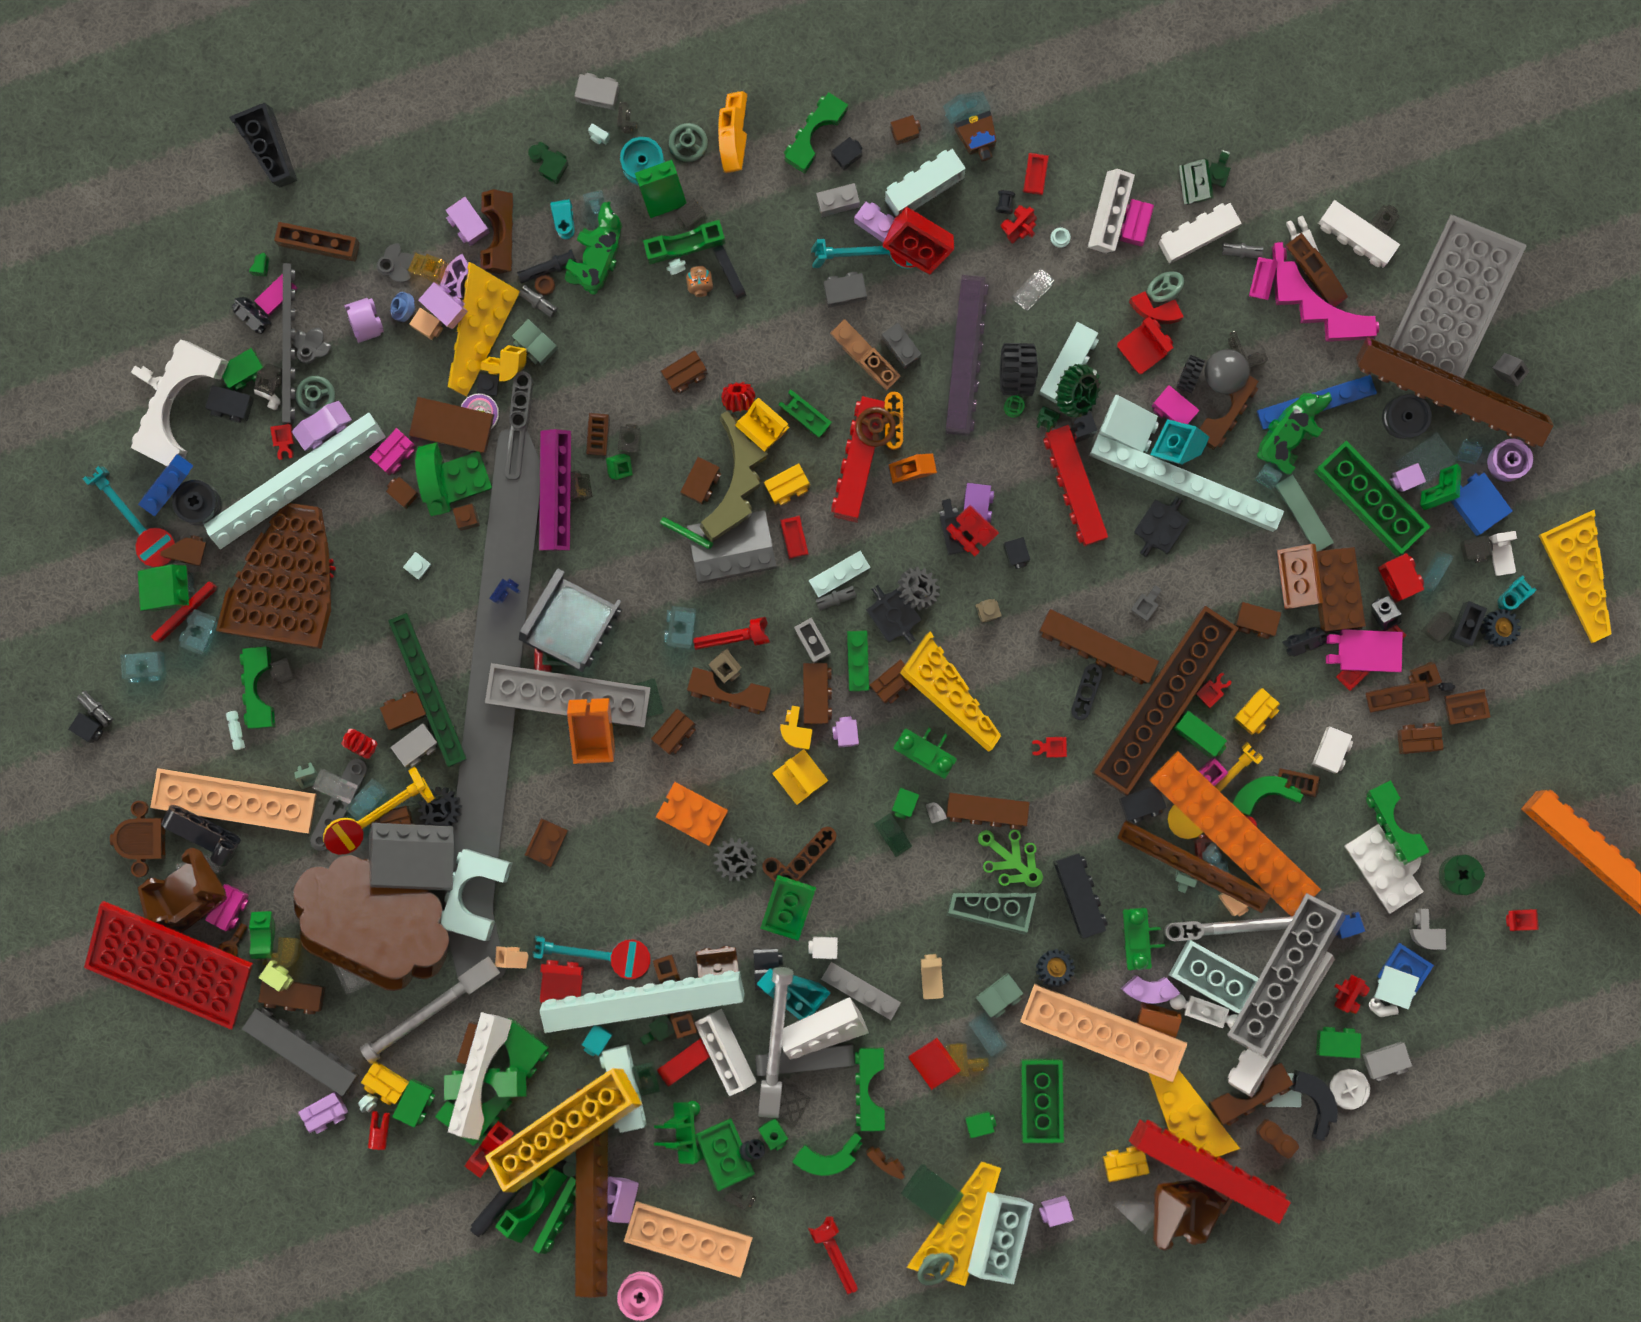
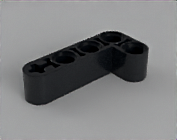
[161,805,241,867]

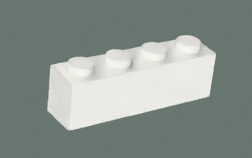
[1088,169,1135,253]
[1318,200,1400,268]
[1158,203,1242,264]
[694,1009,756,1096]

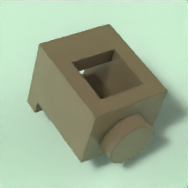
[976,599,1002,624]
[709,648,742,683]

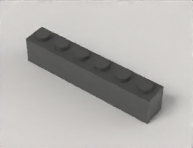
[242,1007,359,1097]

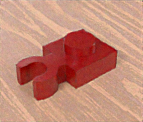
[270,424,294,460]
[1195,673,1231,708]
[1032,737,1067,758]

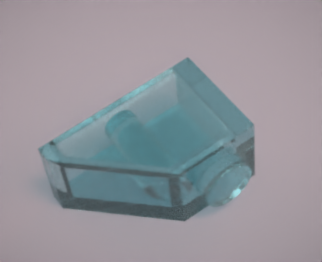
[943,91,991,124]

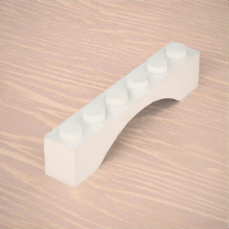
[448,1012,512,1140]

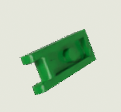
[778,390,832,439]

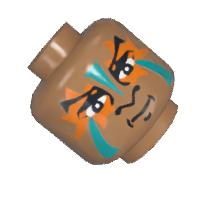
[686,266,713,297]

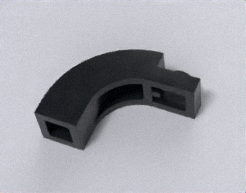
[1290,1070,1338,1141]

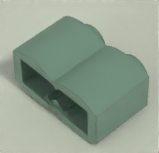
[512,319,558,365]
[976,973,1023,1018]

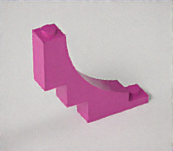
[1272,242,1379,342]

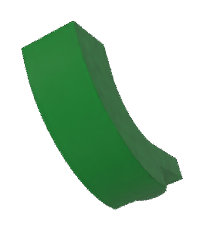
[415,443,451,516]
[1233,776,1304,817]
[792,1132,862,1176]

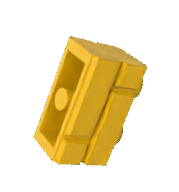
[764,464,810,506]
[1233,688,1280,735]
[361,1061,409,1105]
[1103,1146,1149,1182]

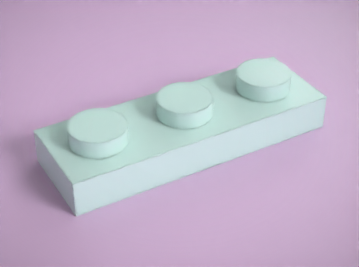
[809,551,870,598]

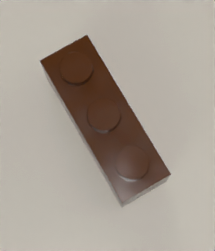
[803,663,832,724]
[258,980,326,1015]

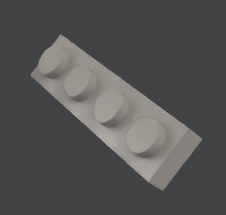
[821,962,901,1020]

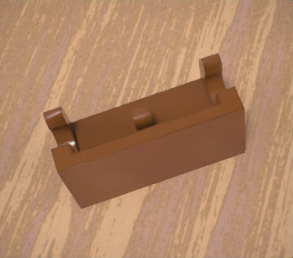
[1136,1002,1182,1038]

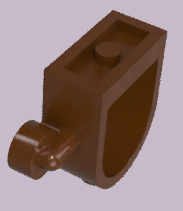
[110,801,166,877]

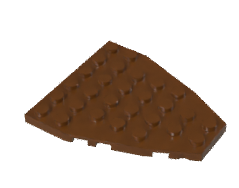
[216,503,331,649]

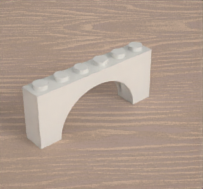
[131,339,229,466]

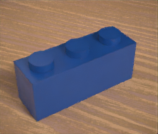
[138,454,193,516]

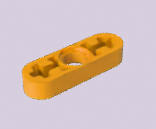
[885,392,903,450]

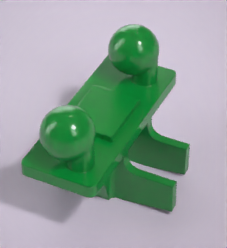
[894,728,957,779]
[1122,908,1165,970]
[654,1101,703,1164]

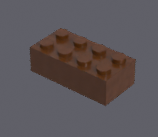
[1316,547,1365,632]

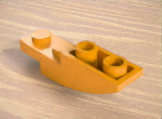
[718,91,748,173]

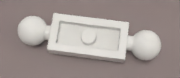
[1170,994,1238,1029]

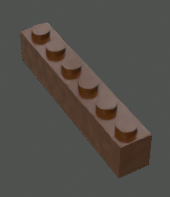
[1039,609,1159,685]

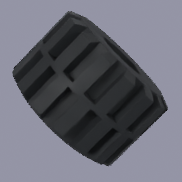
[1000,343,1038,396]

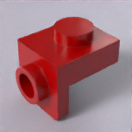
[1506,909,1539,931]

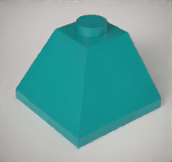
[1150,419,1210,464]

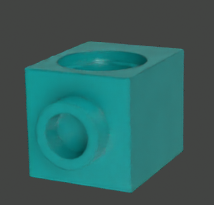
[582,1025,613,1057]

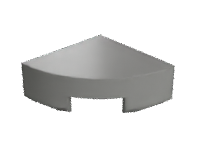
[926,802,947,824]

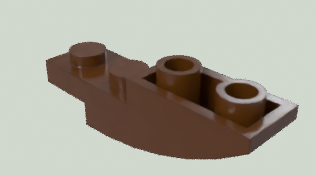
[1285,233,1348,307]

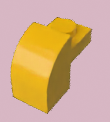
[481,345,527,381]
[780,706,813,750]

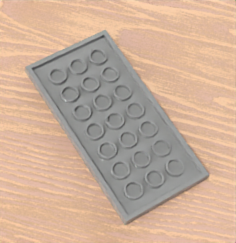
[1390,214,1526,378]

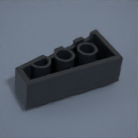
[229,102,298,188]

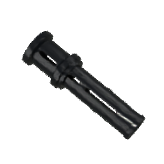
[517,249,577,284]

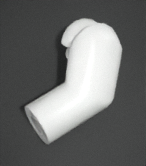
[254,385,281,410]
[1369,998,1398,1017]

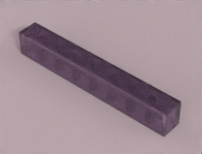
[945,275,989,436]

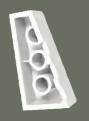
[782,997,869,1060]

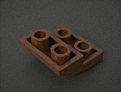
[866,1146,905,1180]

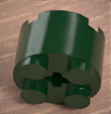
[1439,855,1485,895]

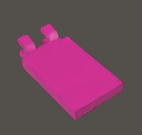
[1326,630,1403,673]

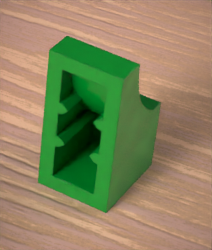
[249,911,275,959]

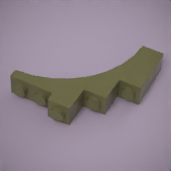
[700,410,768,542]

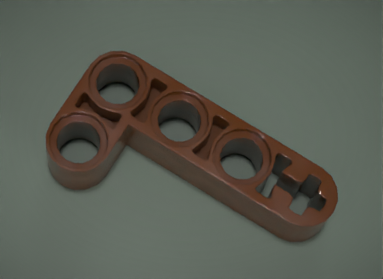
[762,827,836,882]

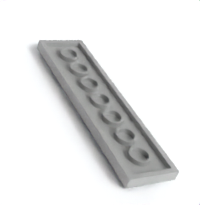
[485,663,650,727]

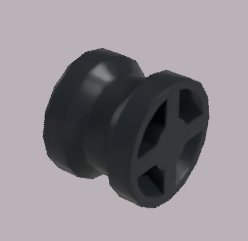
[739,1139,765,1162]

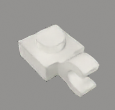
[131,366,163,391]

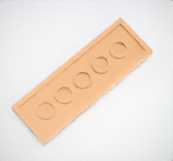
[624,1201,752,1278]

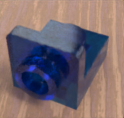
[489,578,521,604]

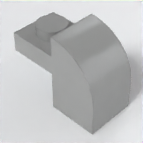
[1409,909,1446,950]

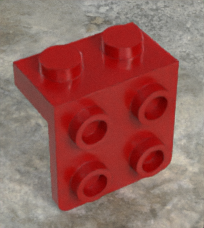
[1117,316,1174,374]
[540,960,584,1003]

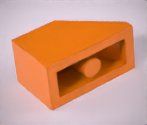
[889,454,937,484]

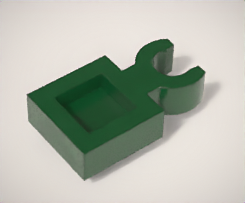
[1036,406,1061,433]

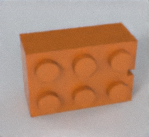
[567,698,615,764]
[656,782,728,846]

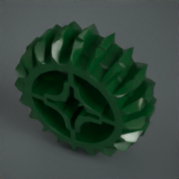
[1055,364,1101,417]

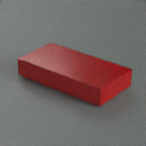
[1023,153,1049,195]
[780,516,809,559]

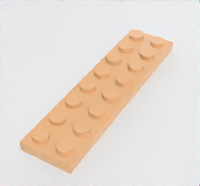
[150,768,317,834]
[1020,984,1187,1082]

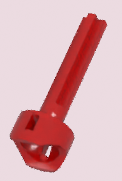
[693,617,770,650]
[808,1216,858,1295]

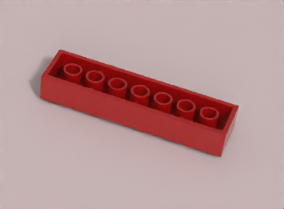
[1129,1119,1291,1224]

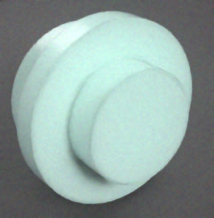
[1051,228,1070,248]
[667,258,686,275]
[358,1094,378,1112]

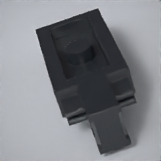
[939,499,966,556]

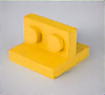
[735,398,789,452]
[772,749,828,805]

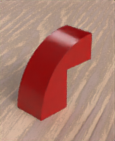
[1129,291,1184,324]
[465,1121,514,1178]

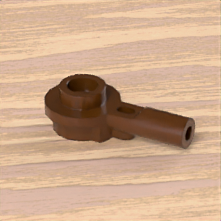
[218,923,248,956]

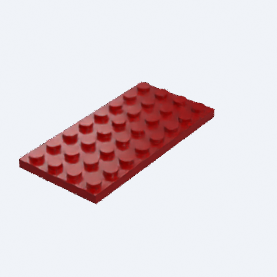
[84,901,253,1030]

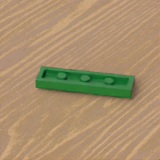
[533,1177,576,1254]

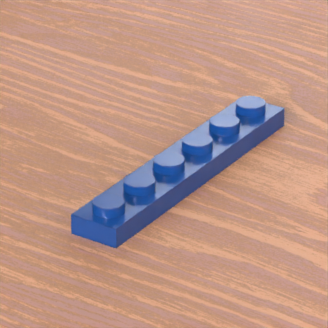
[1257,375,1377,430]

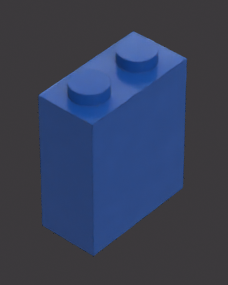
[1450,473,1512,536]

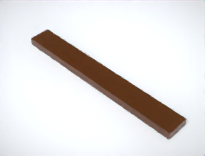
[1117,820,1271,913]

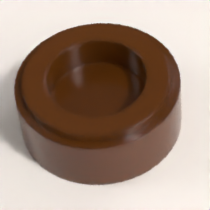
[535,275,555,295]

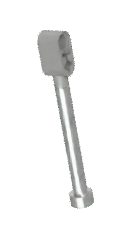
[1164,916,1293,941]
[360,956,500,1064]
[758,967,793,1118]

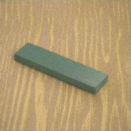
[1275,475,1334,551]

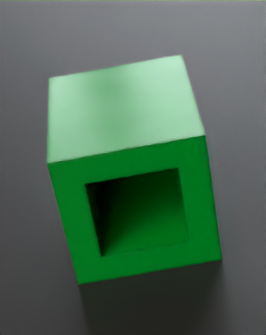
[891,788,919,820]
[965,1111,997,1138]

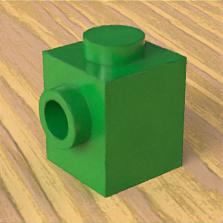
[758,1118,788,1150]

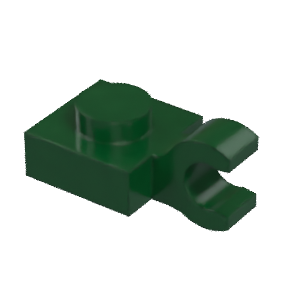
[1210,150,1231,188]
[640,1014,675,1045]

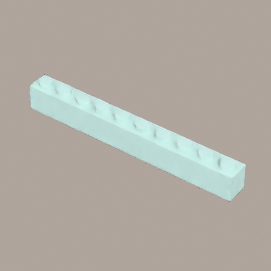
[204,413,386,549]
[1089,435,1284,532]
[540,971,745,1033]

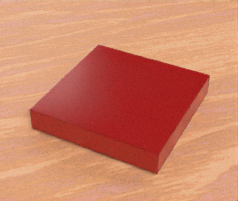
[908,1038,961,1090]

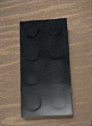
[1053,853,1108,939]

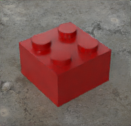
[1377,553,1425,603]

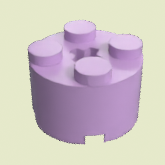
[344,298,383,343]
[1487,439,1533,482]

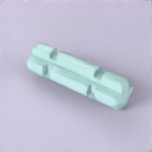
[226,711,245,750]

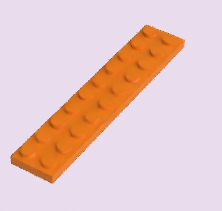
[1150,751,1321,916]

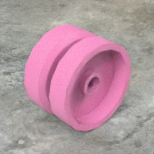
[617,1271,664,1321]

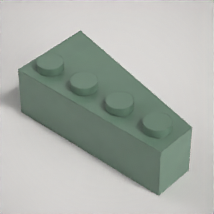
[947,893,1036,935]

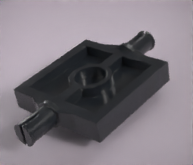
[1134,496,1189,557]
[866,585,921,645]

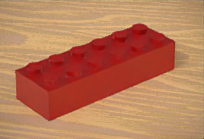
[831,396,885,523]

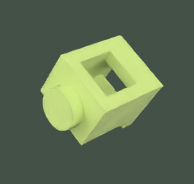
[259,960,293,991]

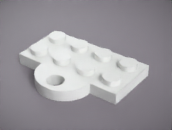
[1345,824,1423,914]

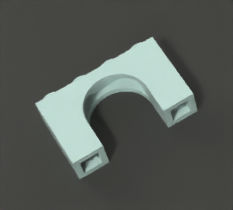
[441,849,512,941]

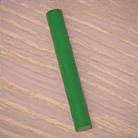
[660,517,713,549]

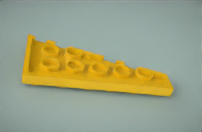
[448,262,520,397]
[1539,510,1611,643]
[900,631,1001,752]
[1149,1069,1240,1157]
[907,1161,1001,1286]

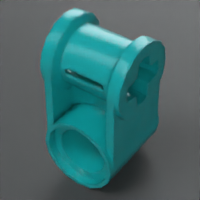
[550,199,575,239]
[1497,575,1537,611]

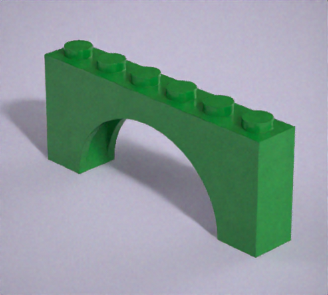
[435,1018,549,1146]

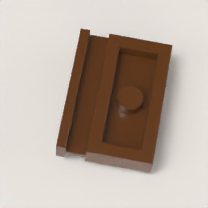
[1444,689,1490,725]
[525,818,568,867]

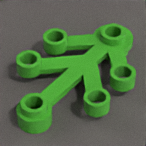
[978,830,1043,887]

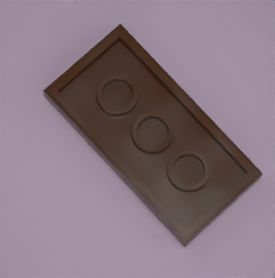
[409,397,494,453]

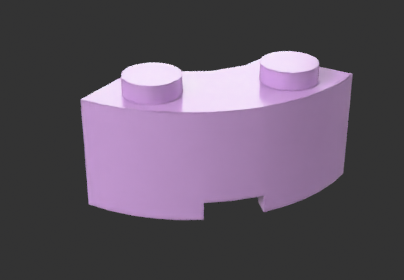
[440,254,468,301]
[292,401,352,451]
[1121,975,1180,1003]

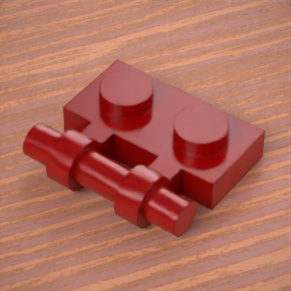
[946,504,999,557]

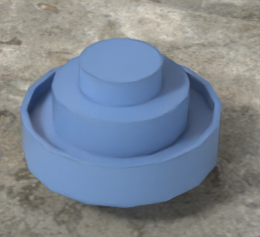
[390,292,415,322]

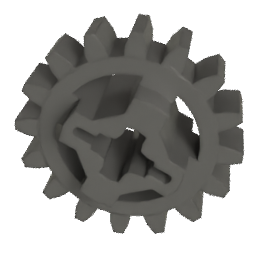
[897,567,940,610]
[713,838,757,881]

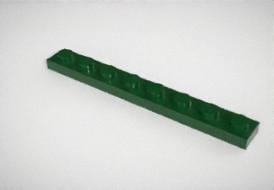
[388,613,467,767]

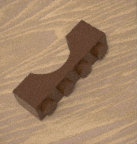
[480,189,513,274]
[1199,375,1259,450]
[687,667,771,715]
[653,954,698,1039]
[1209,1063,1294,1126]

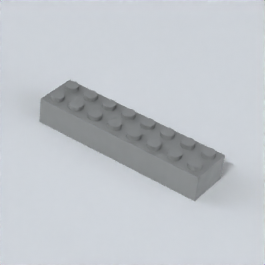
[1227,893,1346,1059]

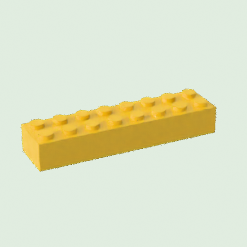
[485,1068,642,1192]

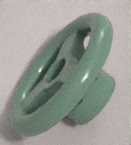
[669,123,708,162]
[1147,271,1184,302]
[295,376,335,415]
[917,1253,954,1286]

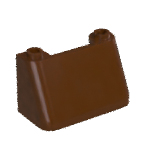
[138,848,227,933]
[1153,1180,1226,1250]

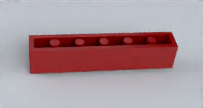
[1043,425,1108,547]

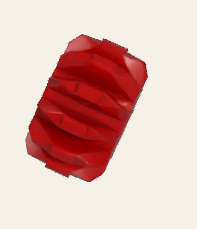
[721,382,755,413]
[341,729,377,759]

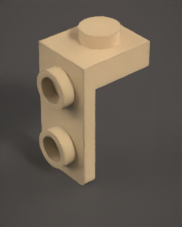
[920,954,943,999]

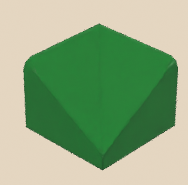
[249,253,269,277]
[606,454,633,480]

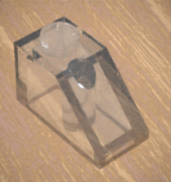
[313,769,358,804]
[1113,1200,1154,1234]

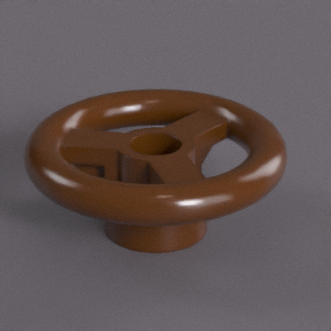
[856,407,896,447]

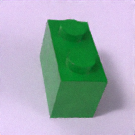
[222,348,267,391]
[1316,1027,1361,1058]
[392,1079,435,1127]

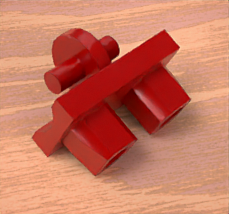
[1001,205,1037,244]
[1334,974,1370,1014]

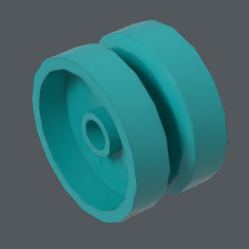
[620,137,665,186]

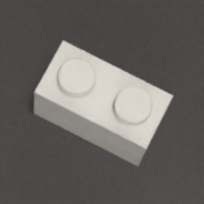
[1312,727,1353,773]
[809,937,837,959]

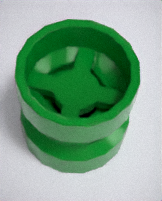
[1004,396,1025,418]

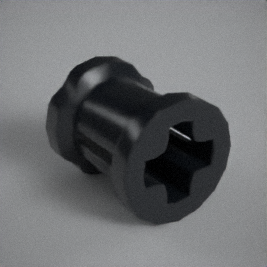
[995,190,1016,214]

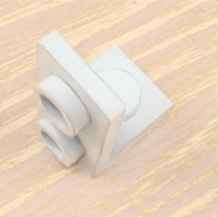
[1489,531,1517,576]

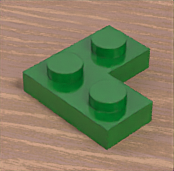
[1420,464,1462,511]

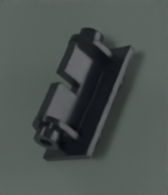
[231,297,272,334]
[1282,627,1326,657]

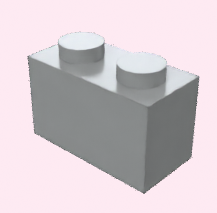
[575,73,620,110]
[816,183,860,217]
[794,618,831,663]
[390,723,438,768]
[1362,1042,1412,1081]

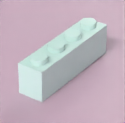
[1039,322,1099,404]

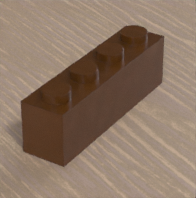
[274,222,360,262]
[946,793,1030,830]

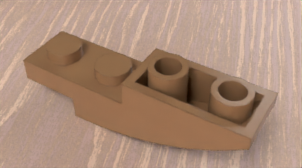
[830,319,901,390]

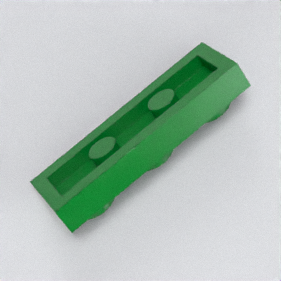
[847,631,869,691]

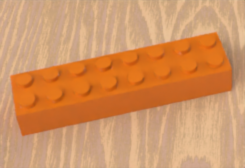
[1521,790,1641,915]

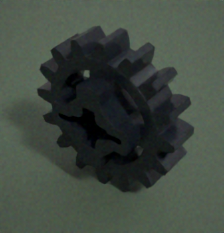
[418,787,462,826]

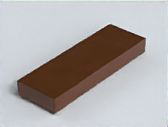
[1366,680,1430,713]

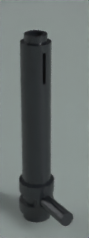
[470,1185,525,1237]

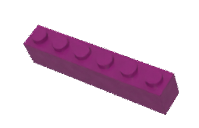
[539,429,571,551]

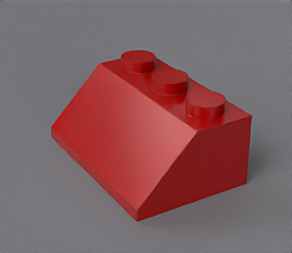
[883,206,954,275]

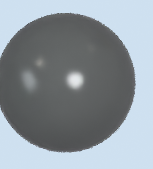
[1204,349,1250,394]

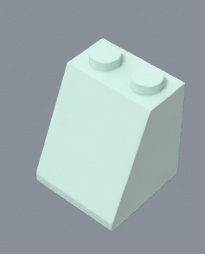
[1097,395,1159,452]

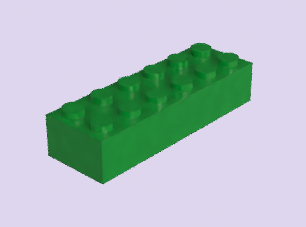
[1314,440,1430,557]

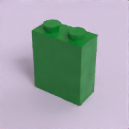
[635,160,687,218]
[138,564,189,611]
[1172,711,1227,758]

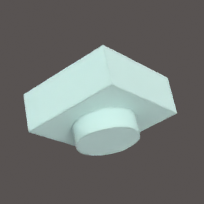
[588,124,610,145]
[403,552,431,580]

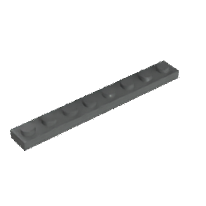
[282,263,295,424]

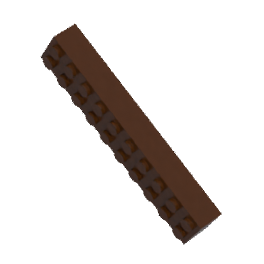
[1356,336,1554,447]
[1092,606,1239,796]

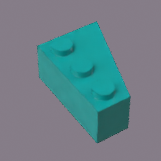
[757,968,830,1020]

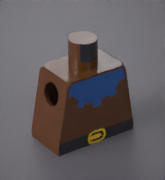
[954,110,996,162]

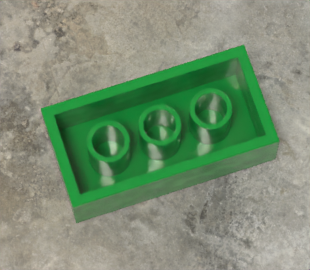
[1020,1059,1064,1143]

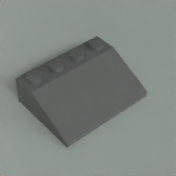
[687,510,777,584]
[369,823,454,890]

